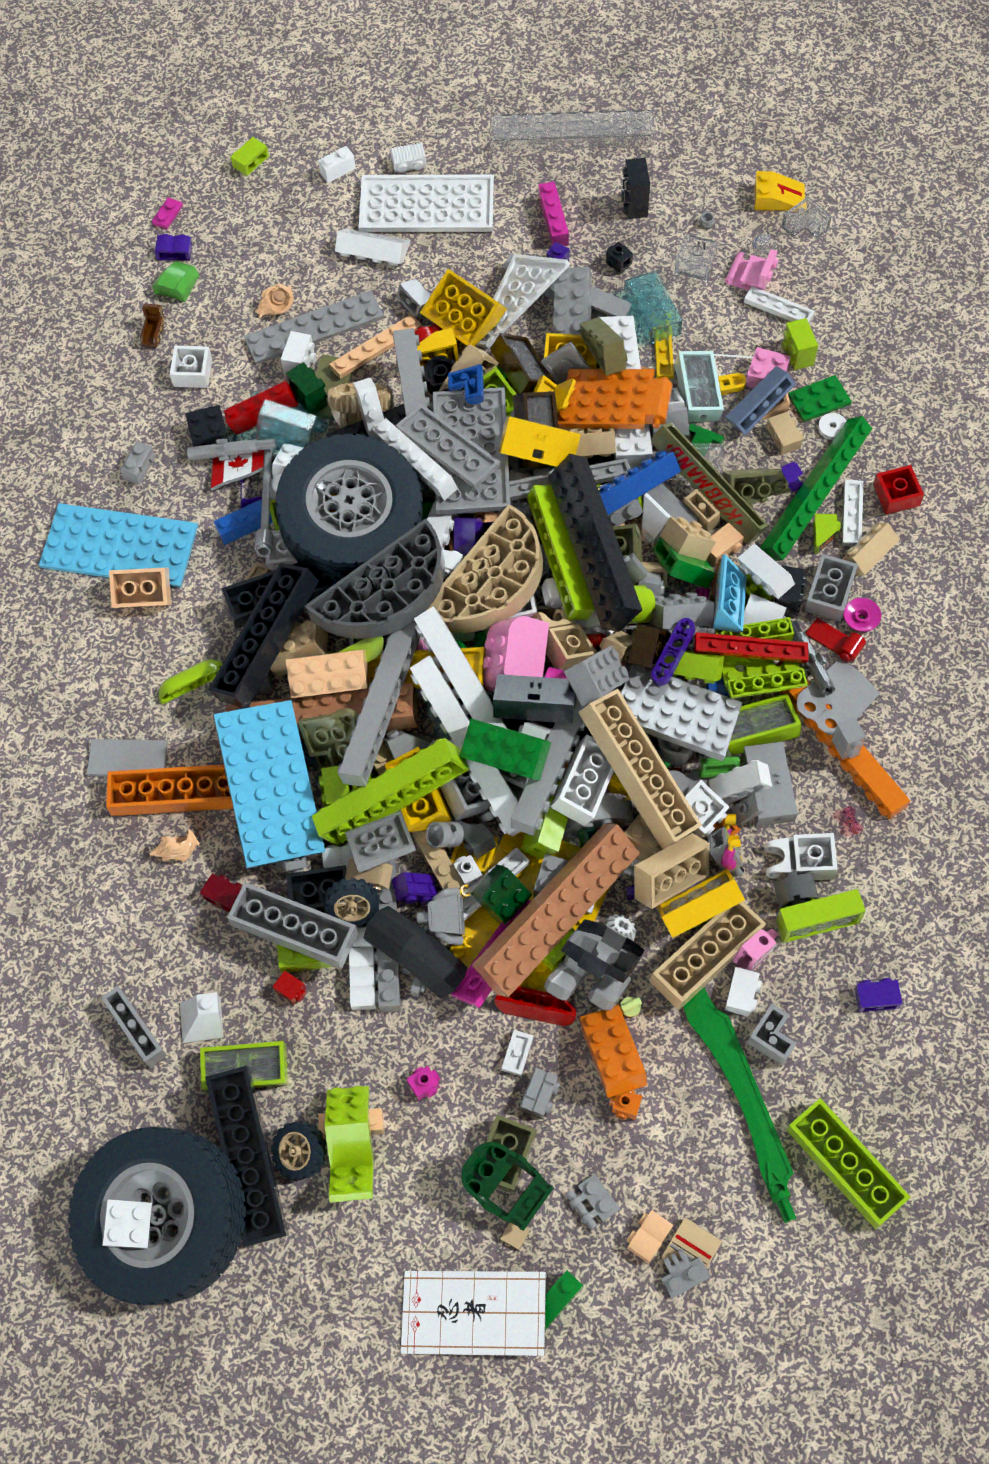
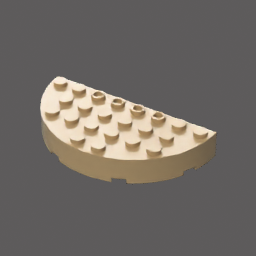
[426,504,543,633]

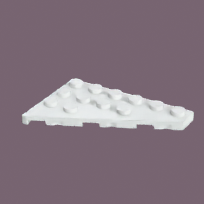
[475,254,570,348]

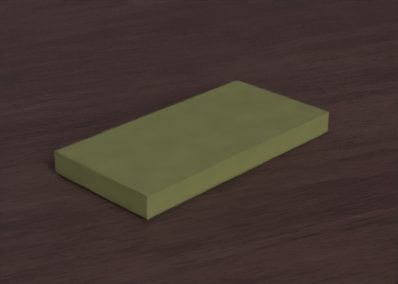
[301,354,353,421]

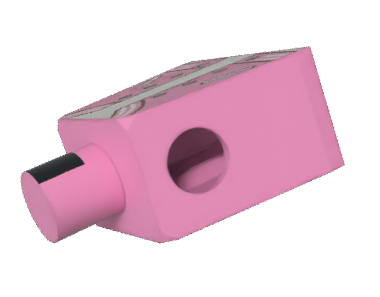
[734,929,779,971]

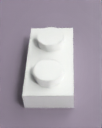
[501,1030,534,1076]

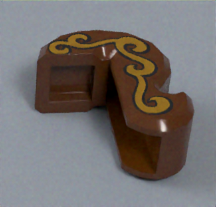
[140,304,164,347]

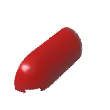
[495,986,576,1026]

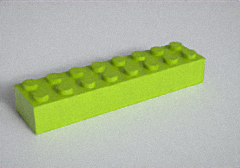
[312,738,470,846]

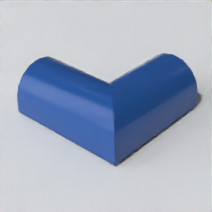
[448,364,484,404]

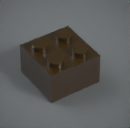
[627,624,668,668]

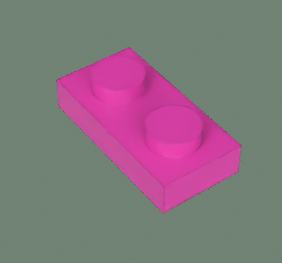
[152,197,183,229]

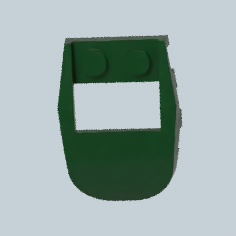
[461,1142,554,1231]

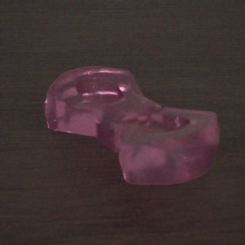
[841,806,863,834]

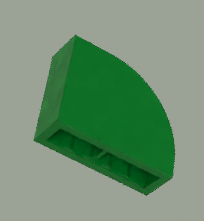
[652,536,715,589]

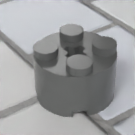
[773,872,818,909]

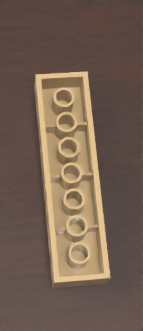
[578,689,702,850]

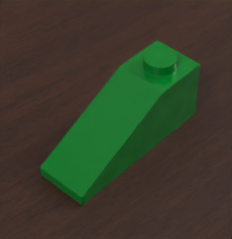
[544,1270,583,1332]

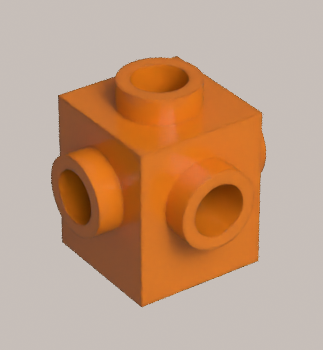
[609,1090,643,1120]

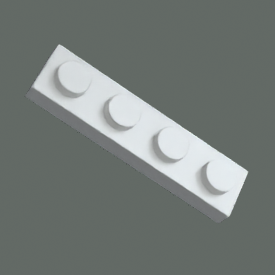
[744,286,815,323]
[842,480,863,547]

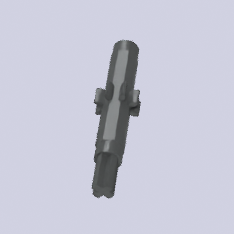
[791,620,835,696]

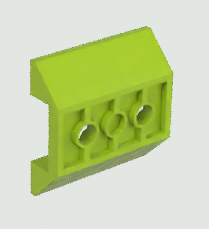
[715,617,808,699]

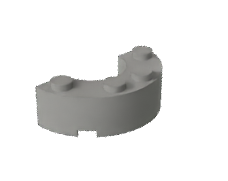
[562,796,635,841]

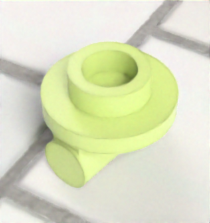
[620,997,642,1017]

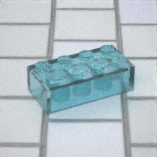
[624,271,682,344]

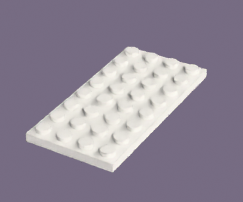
[359,175,494,232]

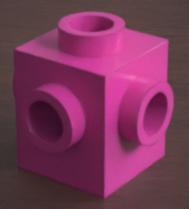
[407,1066,441,1101]

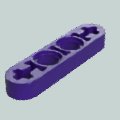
[651,618,695,686]

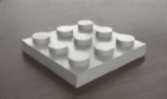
[345,811,416,873]

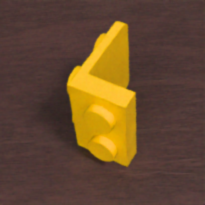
[534,375,576,412]

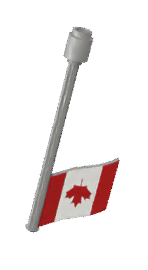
[211,433,274,557]

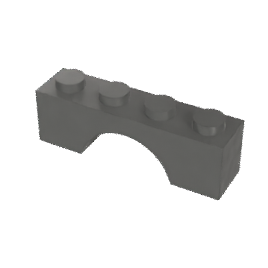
[444,798,496,859]

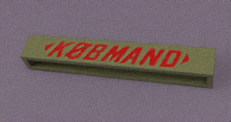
[651,422,769,544]

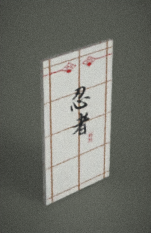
[400,1271,547,1356]

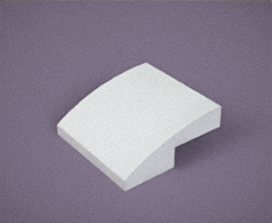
[743,593,786,625]

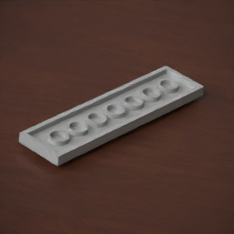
[244,290,384,365]

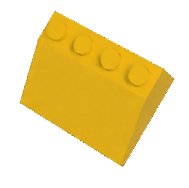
[420,269,507,346]

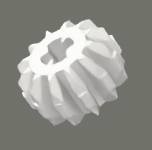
[604,914,637,941]

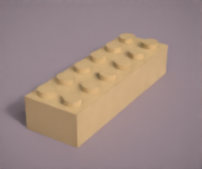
[649,902,766,1010]

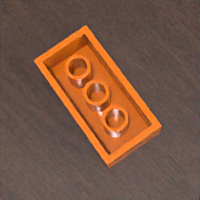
[580,1005,647,1098]

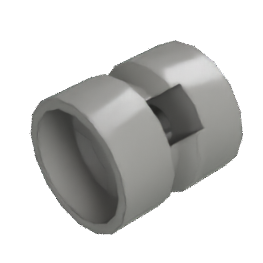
[426,822,464,848]

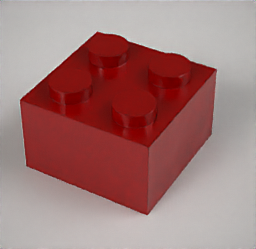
[873,465,924,515]

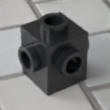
[606,242,633,274]

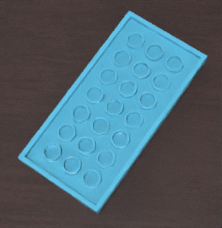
[39,503,198,588]
[213,700,325,869]

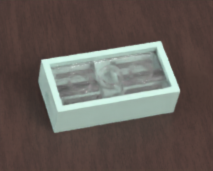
[675,351,724,422]

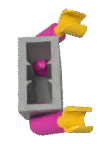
[708,814,744,877]

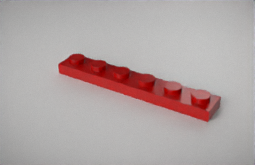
[694,632,809,663]

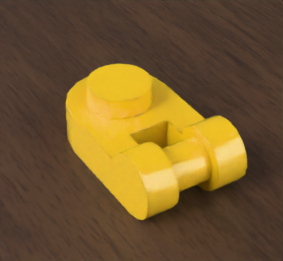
[718,373,747,396]

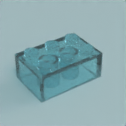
[255,399,317,448]

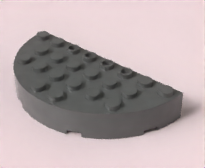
[305,519,445,639]

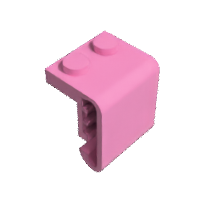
[725,249,779,291]

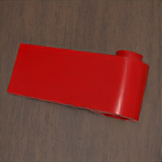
[806,618,866,662]

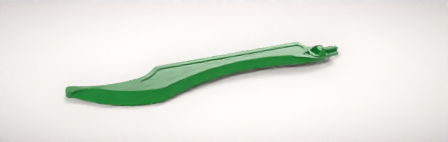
[683,988,797,1223]

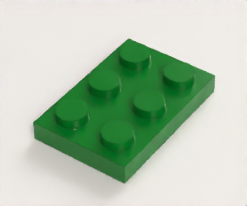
[788,375,852,423]

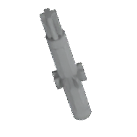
[187,439,276,461]

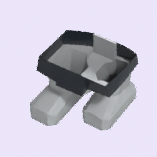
[544,919,645,1010]

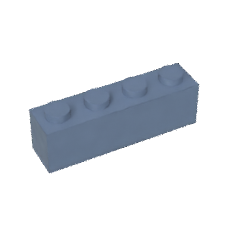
[726,366,796,435]

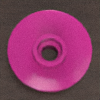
[843,598,882,632]

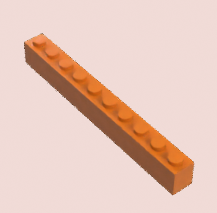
[775,661,911,820]

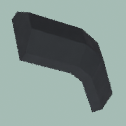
[363,906,467,999]

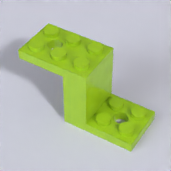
[325,1086,374,1203]

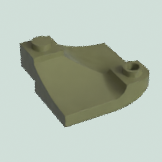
[298,708,358,771]

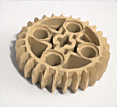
[328,382,393,414]

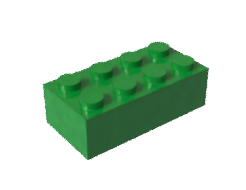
[459,718,551,781]

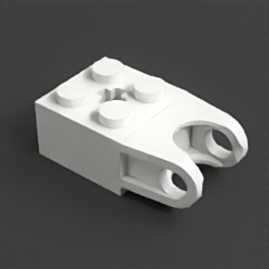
[764,833,838,880]

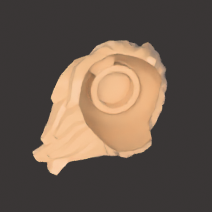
[255,283,294,318]
[149,829,200,863]

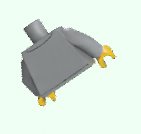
[417,885,473,948]

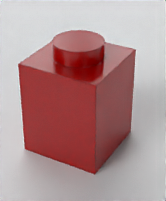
[272,971,306,1005]

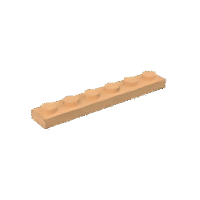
[329,314,422,379]

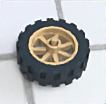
[325,878,379,927]
[271,1121,327,1180]

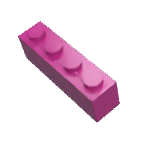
[538,181,569,246]

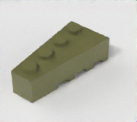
[580,317,628,376]

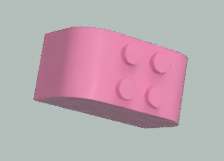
[483,616,549,692]

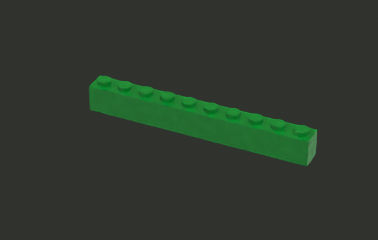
[760,416,873,561]

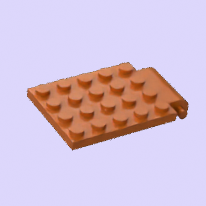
[558,369,673,429]

